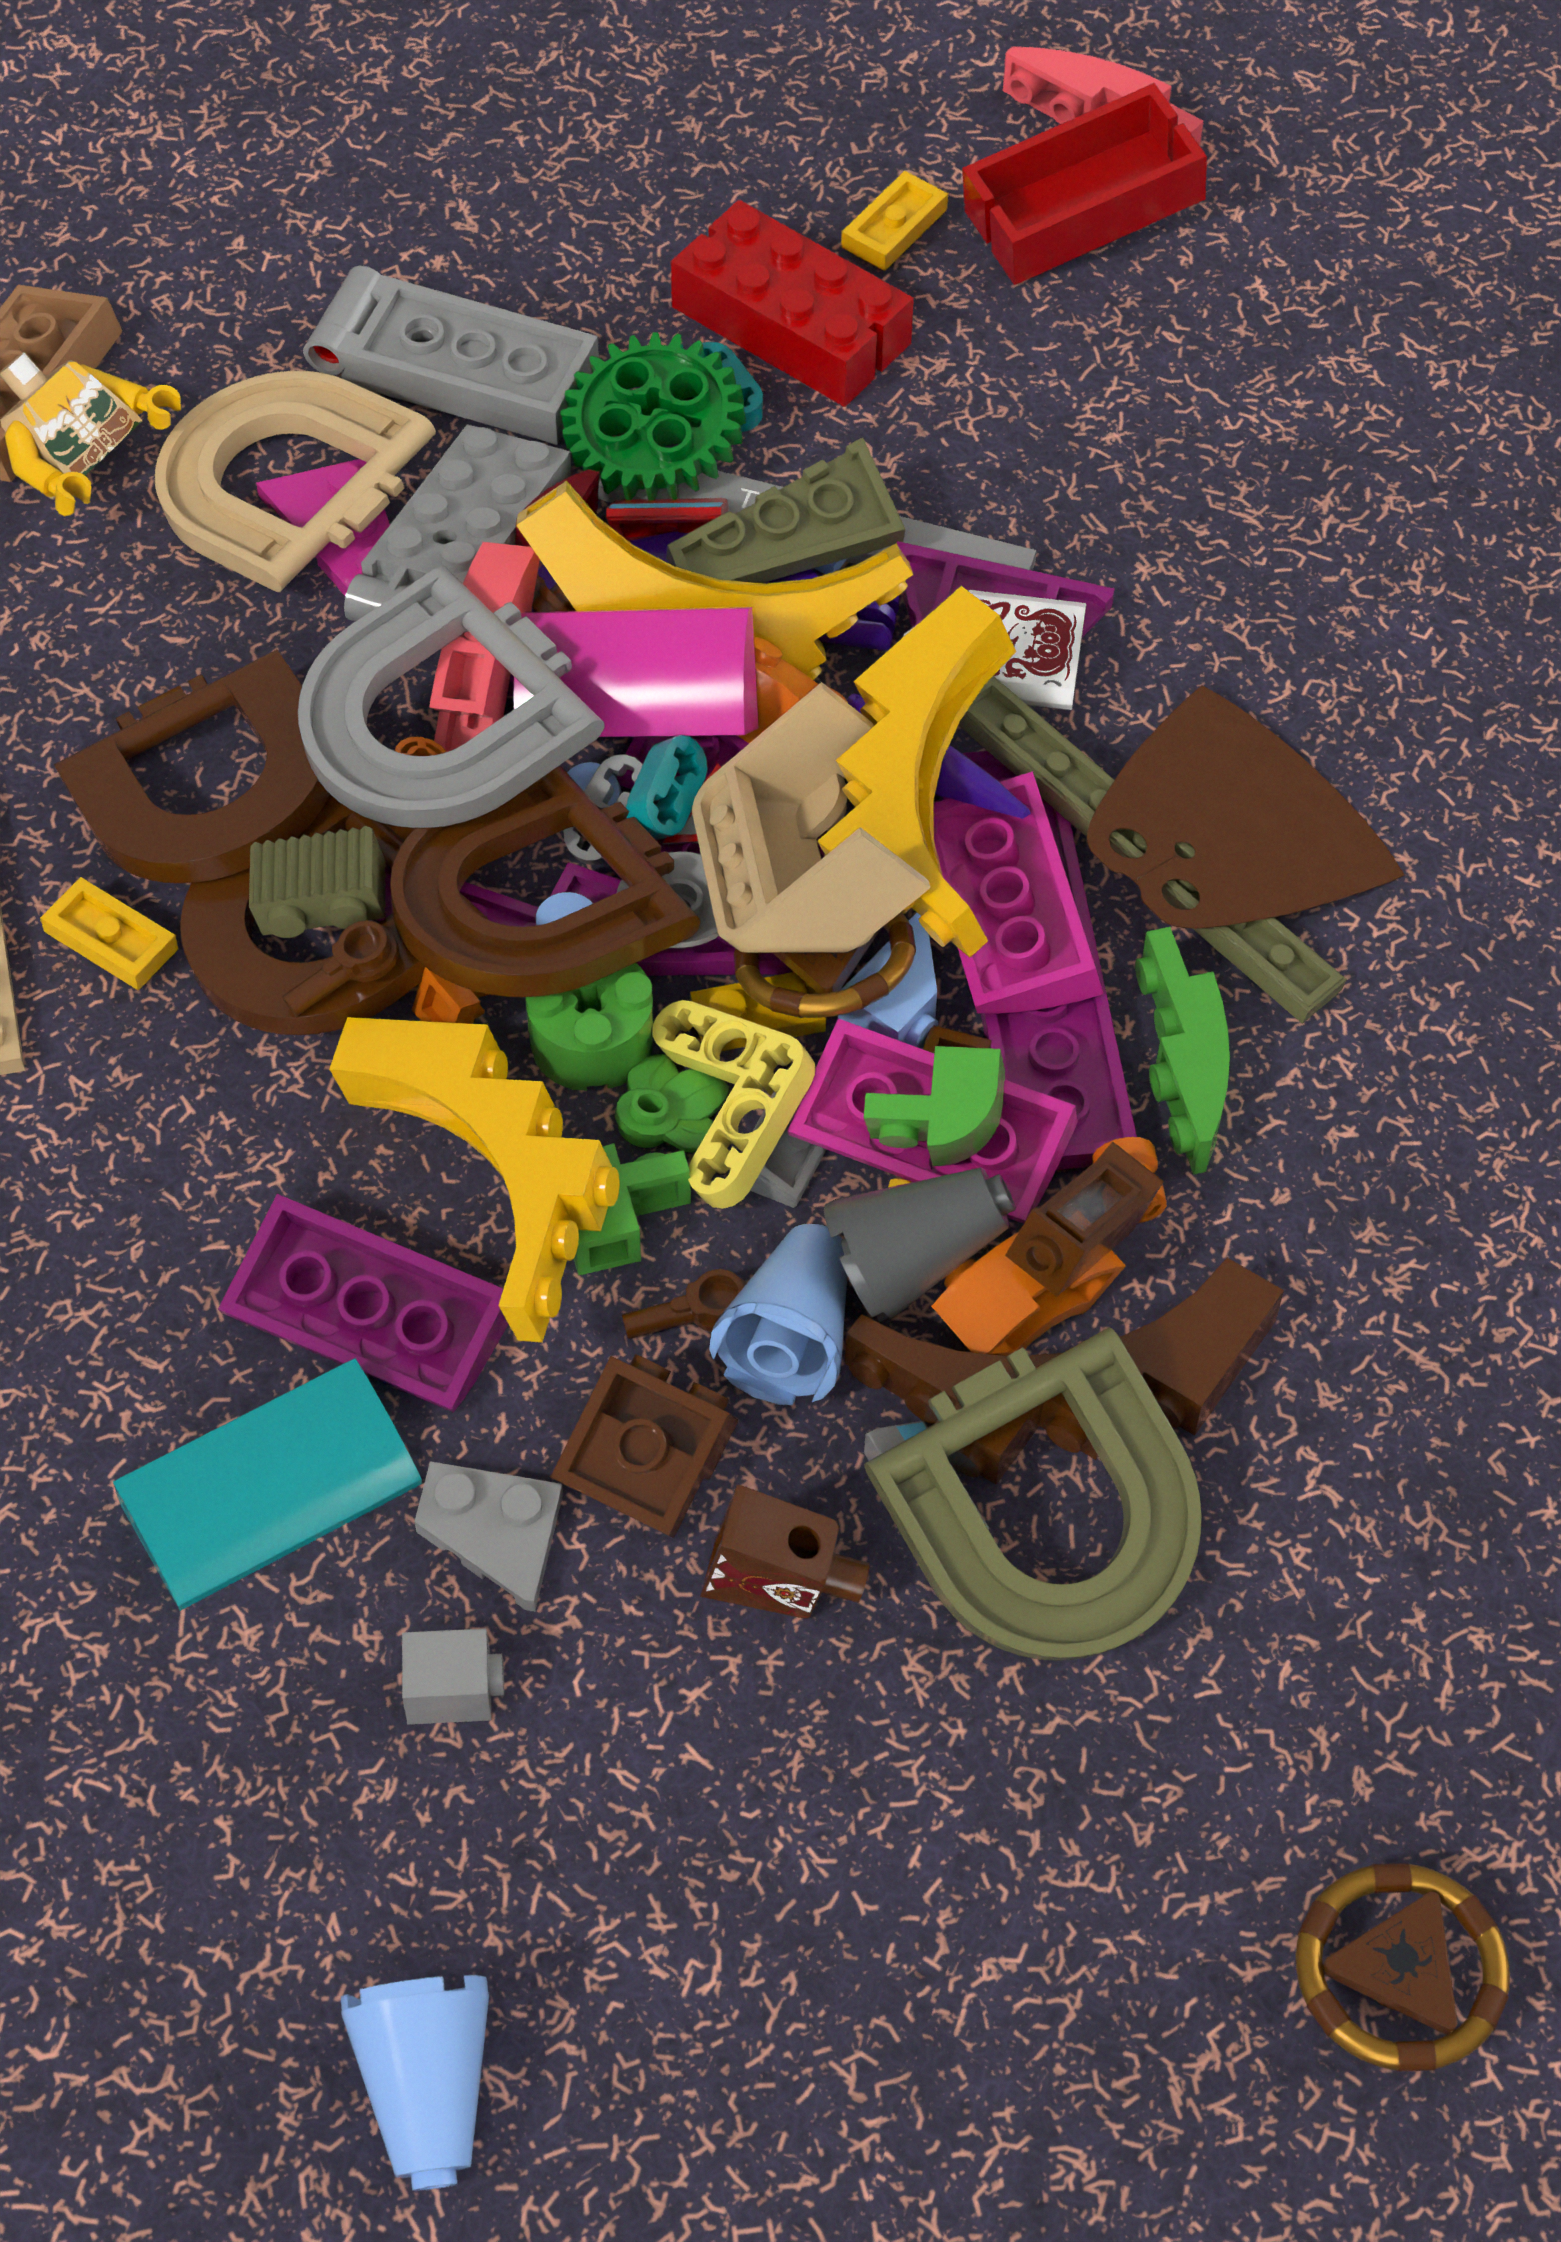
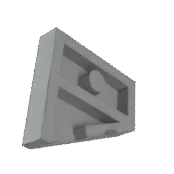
[414,1461,563,1612]

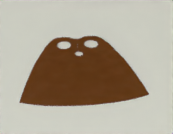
[1087,685,1405,929]

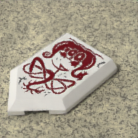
[904,590,1086,710]

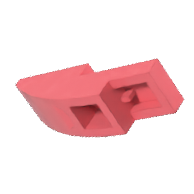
[1003,47,1204,162]
[429,542,540,752]

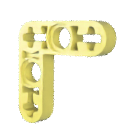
[652,1000,815,1209]

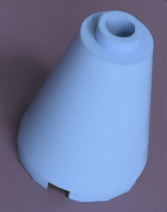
[709,1224,847,1405]
[341,1975,489,2191]

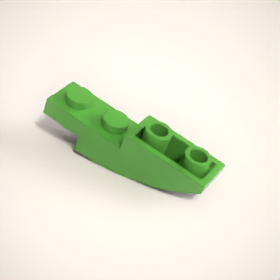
[1135,927,1230,1174]

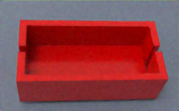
[962,83,1207,285]
[671,200,914,407]

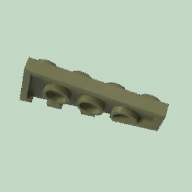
[666,437,906,583]

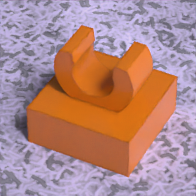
[412,967,488,1024]

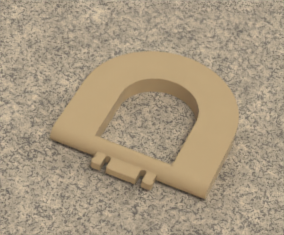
[155,371,436,592]

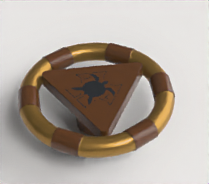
[734,912,916,1018]
[1296,1863,1510,2072]

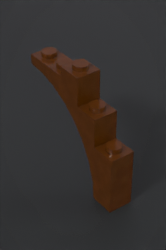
[845,1257,1284,1485]

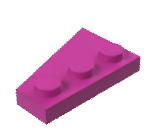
[256,459,390,596]

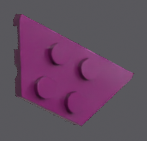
[897,541,1115,638]

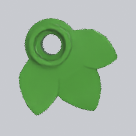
[615,1054,729,1153]

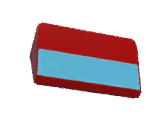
[606,498,728,540]

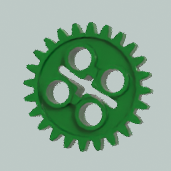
[561,332,746,501]

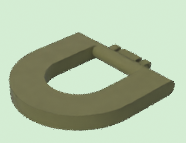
[864,1327,1202,1661]

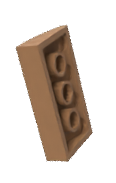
[0,285,123,482]

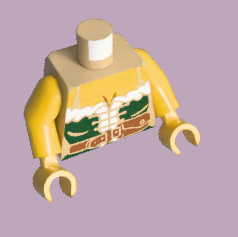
[0,352,181,516]

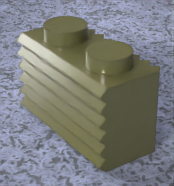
[249,826,386,938]

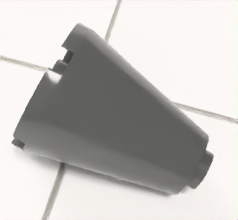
[824,1167,1016,1323]

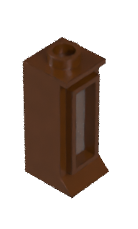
[1005,1142,1164,1297]

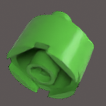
[525,963,654,1091]

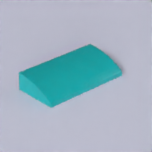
[113,1358,423,1611]

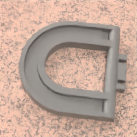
[298,566,605,828]

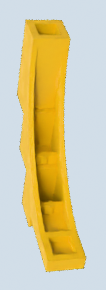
[329,1017,620,1343]

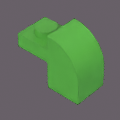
[864,1046,1005,1166]
[573,1143,691,1276]

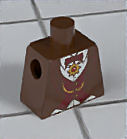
[700,1484,870,1619]

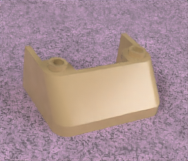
[692,682,930,953]

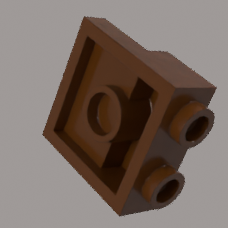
[550,1354,739,1538]

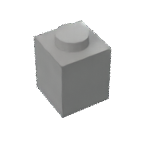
[402,1629,504,1725]

